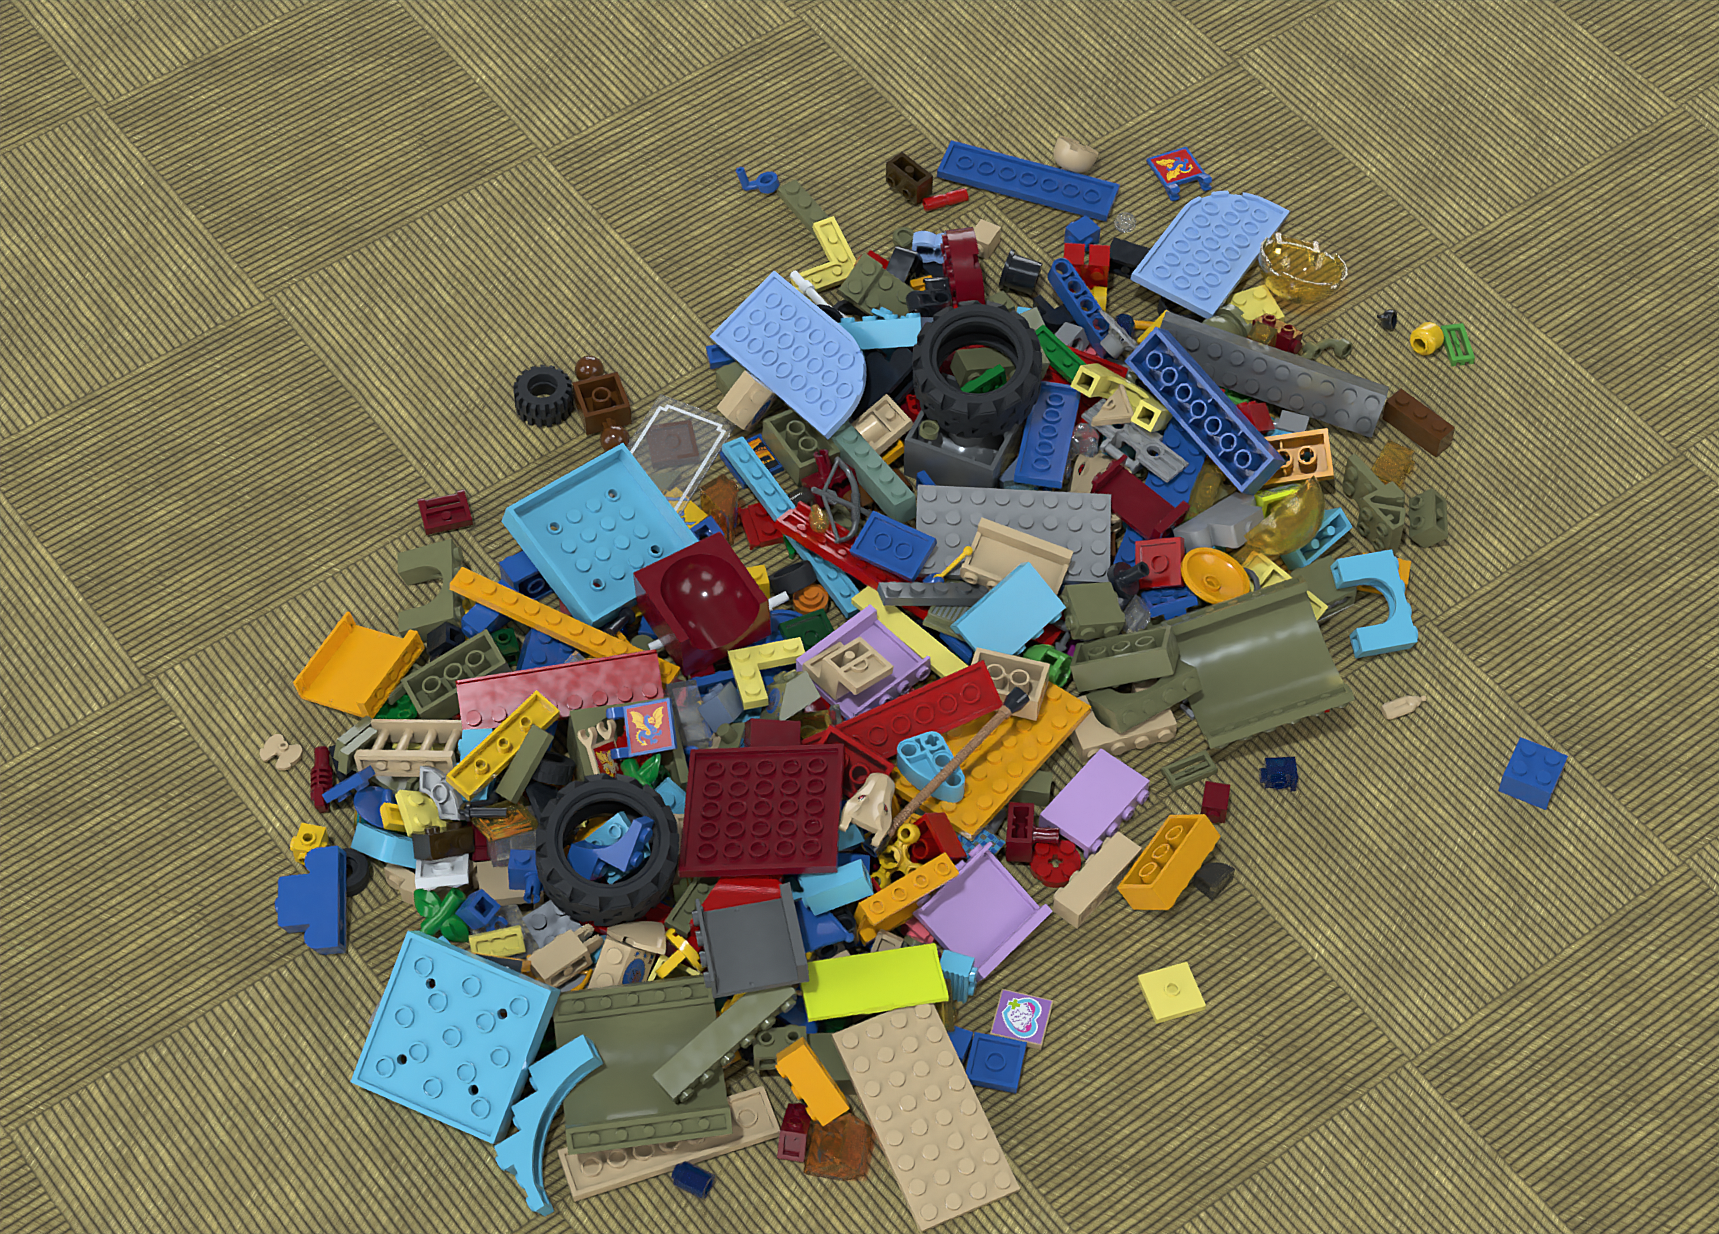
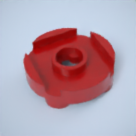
[1029,839,1081,888]

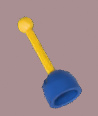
[923,546,973,583]

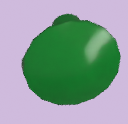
[373,694,418,720]

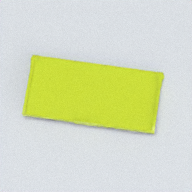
[800,943,949,1022]

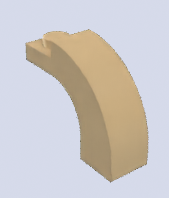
[384,860,477,905]

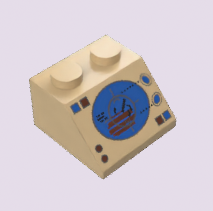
[716,371,778,432]
[588,935,656,989]

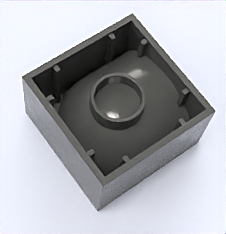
[904,372,1027,489]

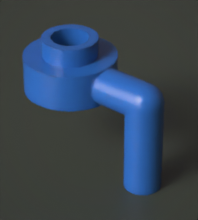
[736,167,780,194]

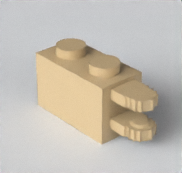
[527,924,603,988]

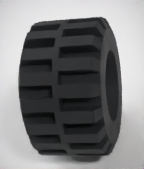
[513,364,574,428]

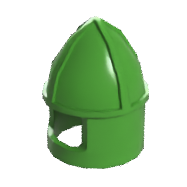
[1020,644,1073,688]

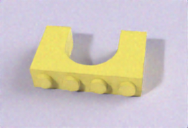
[1070,363,1173,432]

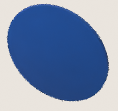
[354,786,397,829]

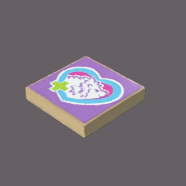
[990,989,1053,1050]

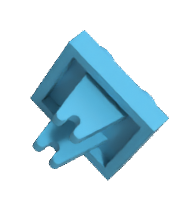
[584,811,651,884]

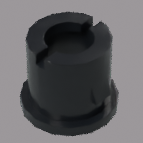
[998,249,1043,295]

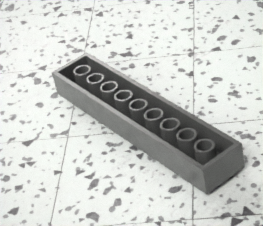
[1160,311,1389,438]

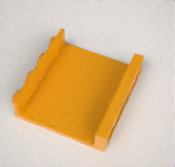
[293,611,425,719]

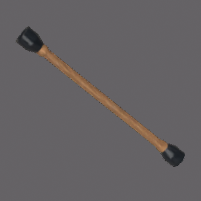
[862,687,1030,858]

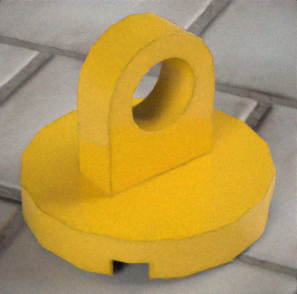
[655,928,707,979]

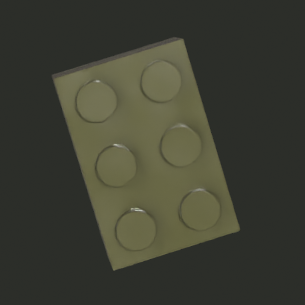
[762,409,841,486]

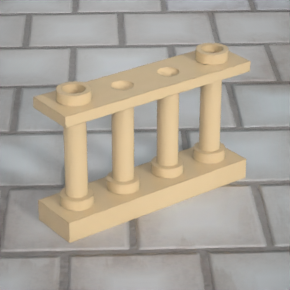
[354,719,463,777]

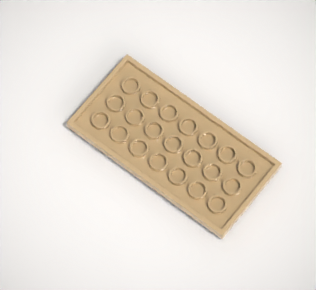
[831,1003,1020,1233]

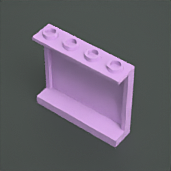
[796,605,931,719]
[912,842,1052,982]

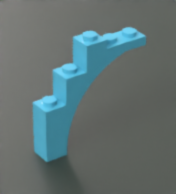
[494,1034,604,1217]

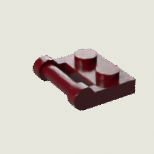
[417,489,473,535]

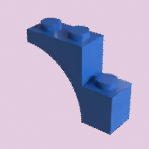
[566,816,654,881]

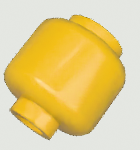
[1409,322,1444,356]

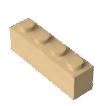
[1053,831,1142,929]

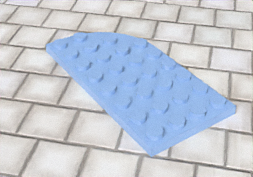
[1130,191,1290,319]
[710,271,867,440]

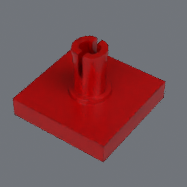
[1135,537,1185,591]

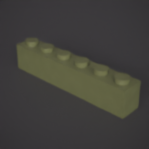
[652,985,797,1104]

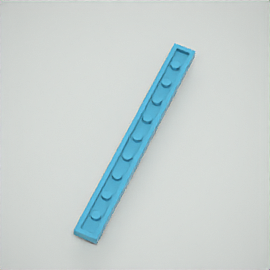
[722,436,860,619]

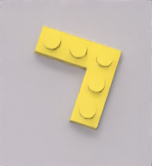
[791,216,856,293]
[728,637,805,710]

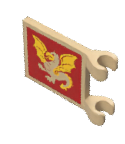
[578,719,623,778]

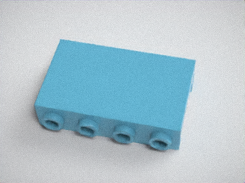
[950,562,1066,656]

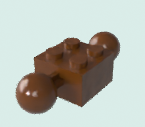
[572,355,632,452]

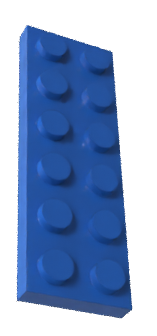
[1014,381,1082,489]

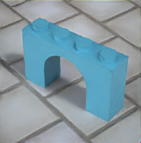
[1330,549,1418,659]
[798,811,874,916]

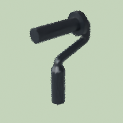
[601,608,636,636]
[458,782,508,822]

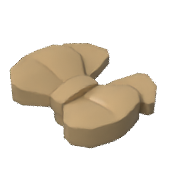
[260,734,303,771]

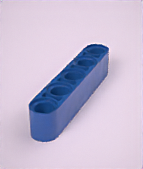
[1047,258,1122,359]

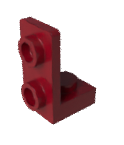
[777,1103,812,1162]

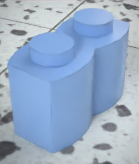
[912,231,944,264]

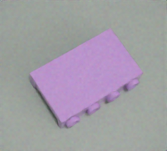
[1039,748,1150,859]

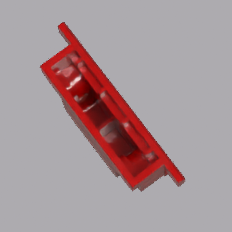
[687,874,785,953]

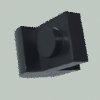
[1032,294,1078,334]

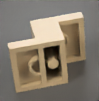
[802,637,894,700]

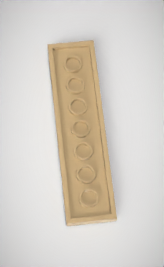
[557,1086,780,1202]

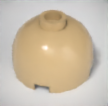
[1053,136,1099,174]

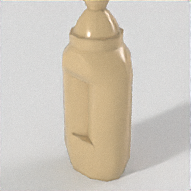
[1380,695,1426,720]

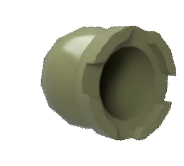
[1202,304,1255,340]

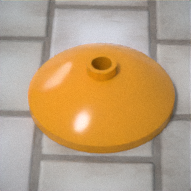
[1181,547,1250,604]

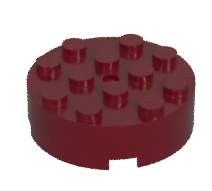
[940,227,985,307]

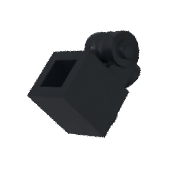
[427,621,465,662]

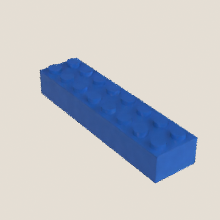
[1125,327,1286,495]

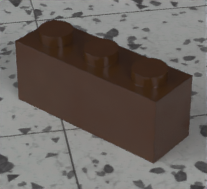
[1382,389,1455,458]

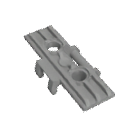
[1081,398,1189,483]

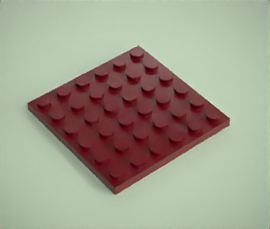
[678,744,845,878]

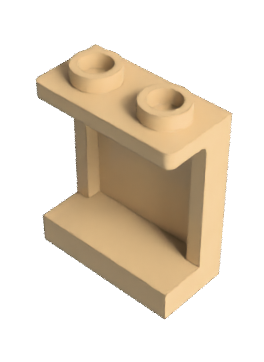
[472,859,544,910]

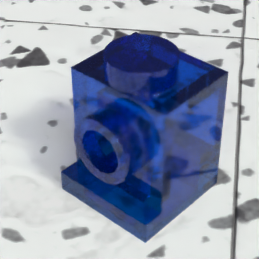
[1259,757,1298,792]

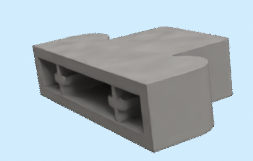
[1173,492,1266,553]

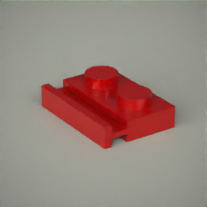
[738,503,784,550]

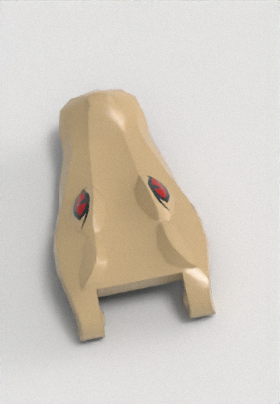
[1067,445,1115,493]
[839,772,895,848]

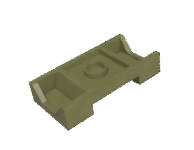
[836,253,915,319]

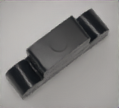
[847,347,914,424]

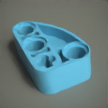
[897,731,965,803]
[351,822,417,869]

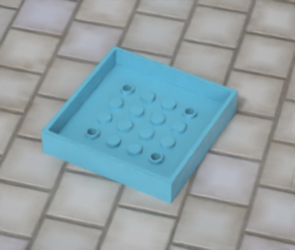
[501,443,698,629]
[350,931,561,1144]

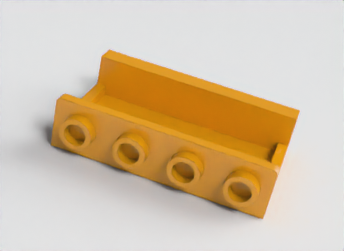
[854,852,959,946]

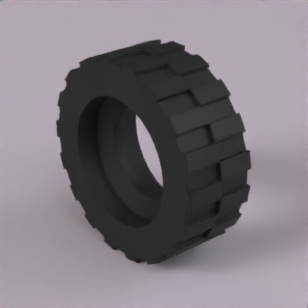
[531,750,576,785]

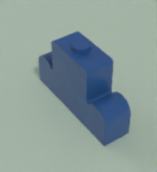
[275,846,346,955]

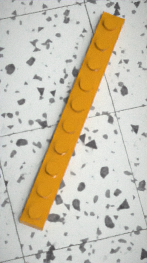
[450,567,680,691]

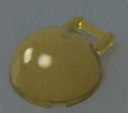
[1258,231,1348,305]
[1232,475,1325,567]

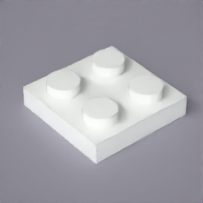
[415,853,470,890]

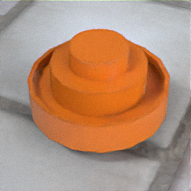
[793,583,828,615]

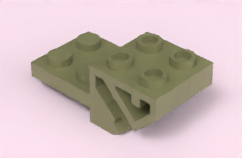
[1342,454,1406,555]

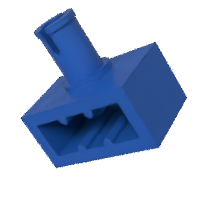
[508,849,544,904]

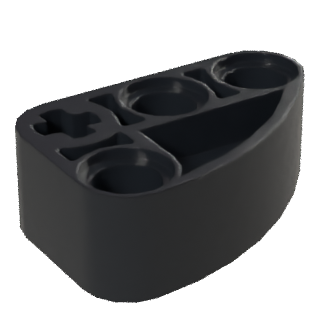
[886,245,923,287]

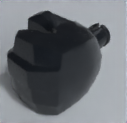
[1107,561,1150,611]

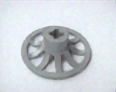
[1099,309,1139,359]

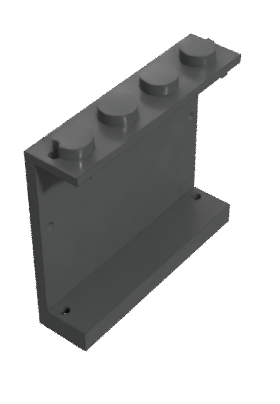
[692,883,809,998]

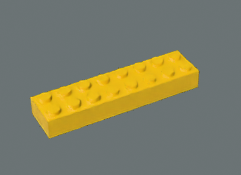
[446,690,560,802]

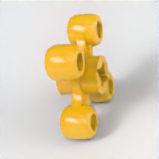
[861,823,923,889]

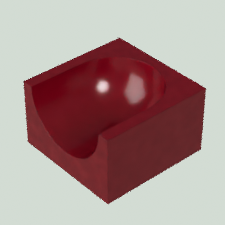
[633,531,771,677]

